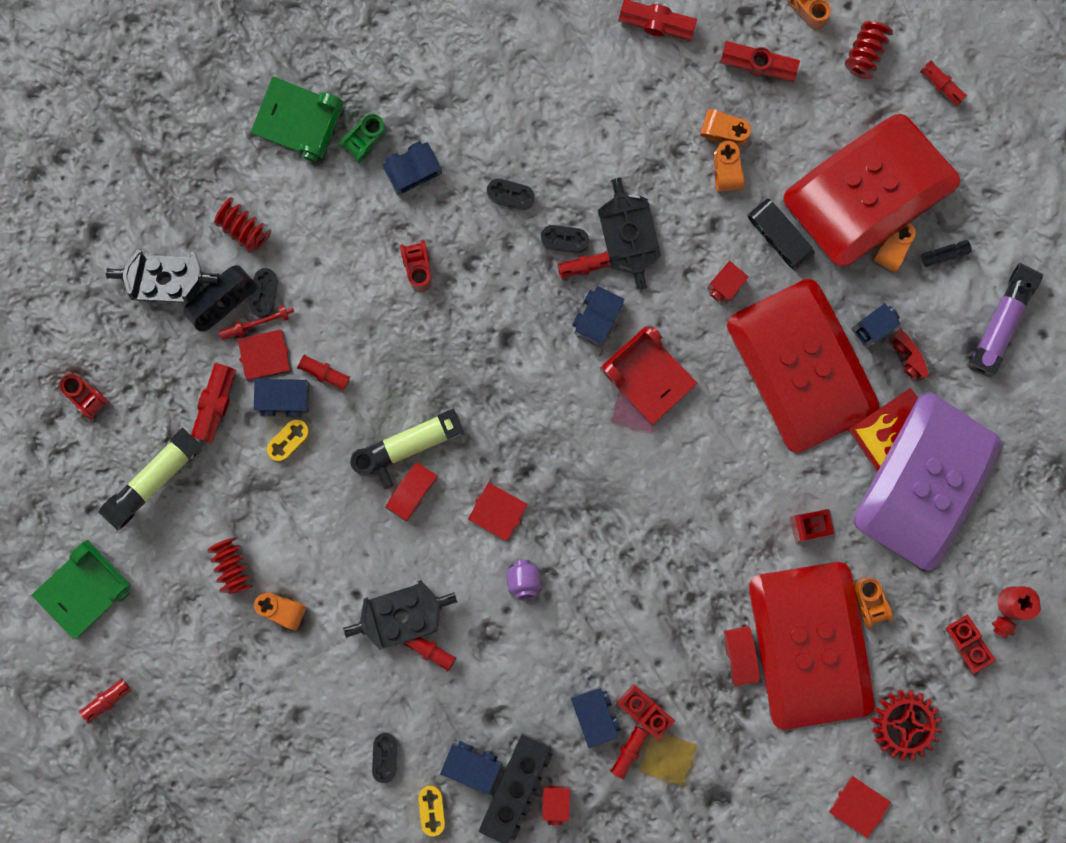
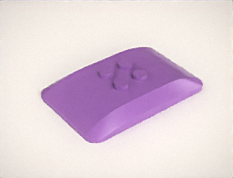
[854,393,1001,570]

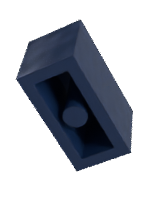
[851,303,901,349]
[254,379,309,418]
[570,686,621,748]
[440,741,501,794]

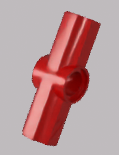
[618,0,697,42]
[720,41,800,83]
[191,363,237,443]

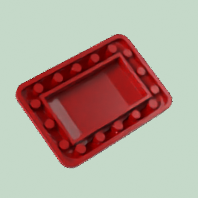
[783,114,960,267]
[727,279,879,453]
[749,562,874,730]

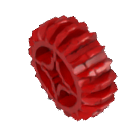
[871,690,942,761]

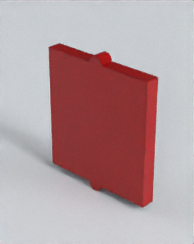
[238,329,291,380]
[468,482,528,541]
[829,776,891,838]

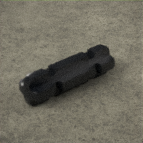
[921,240,972,267]

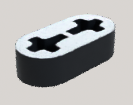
[487,179,534,210]
[541,225,589,253]
[249,268,278,318]
[372,732,398,783]

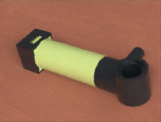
[350,408,465,490]
[98,427,202,531]

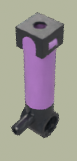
[967,262,1043,377]

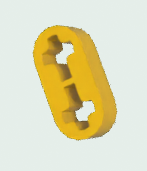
[267,419,310,462]
[418,785,445,836]

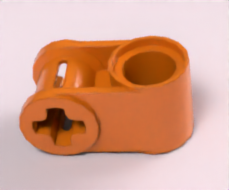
[787,0,831,29]
[700,109,751,146]
[713,141,744,192]
[873,223,916,273]
[854,577,893,629]
[254,593,307,631]

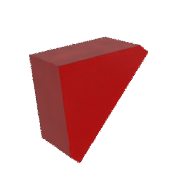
[790,509,835,542]

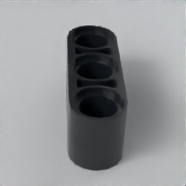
[747,198,815,271]
[184,265,255,332]

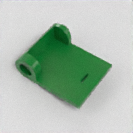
[250,76,344,162]
[31,540,132,640]

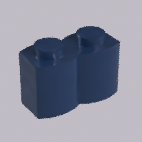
[382,142,442,196]
[572,286,625,348]

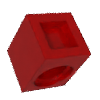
[707,260,749,304]
[542,785,570,826]

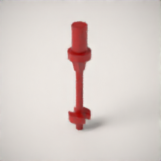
[219,305,294,341]

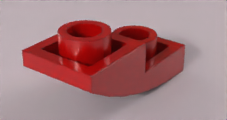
[889,328,929,381]
[385,462,438,522]
[945,614,996,675]
[724,626,760,686]
[616,684,675,740]

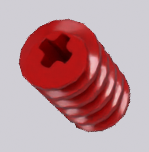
[845,21,893,79]
[214,197,272,253]
[207,537,253,595]
[997,586,1041,620]

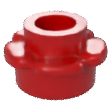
[991,616,1017,638]

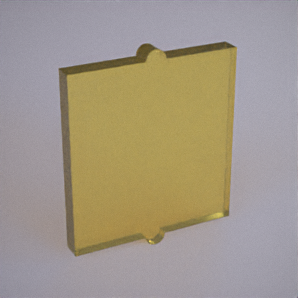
[639,733,696,786]

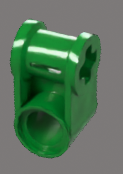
[339,114,386,163]

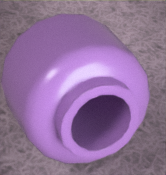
[506,560,542,600]

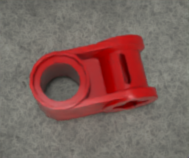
[400,239,432,292]
[59,374,110,421]

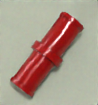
[920,60,968,107]
[557,251,611,280]
[297,354,351,391]
[403,637,457,672]
[79,678,132,724]
[610,725,650,780]

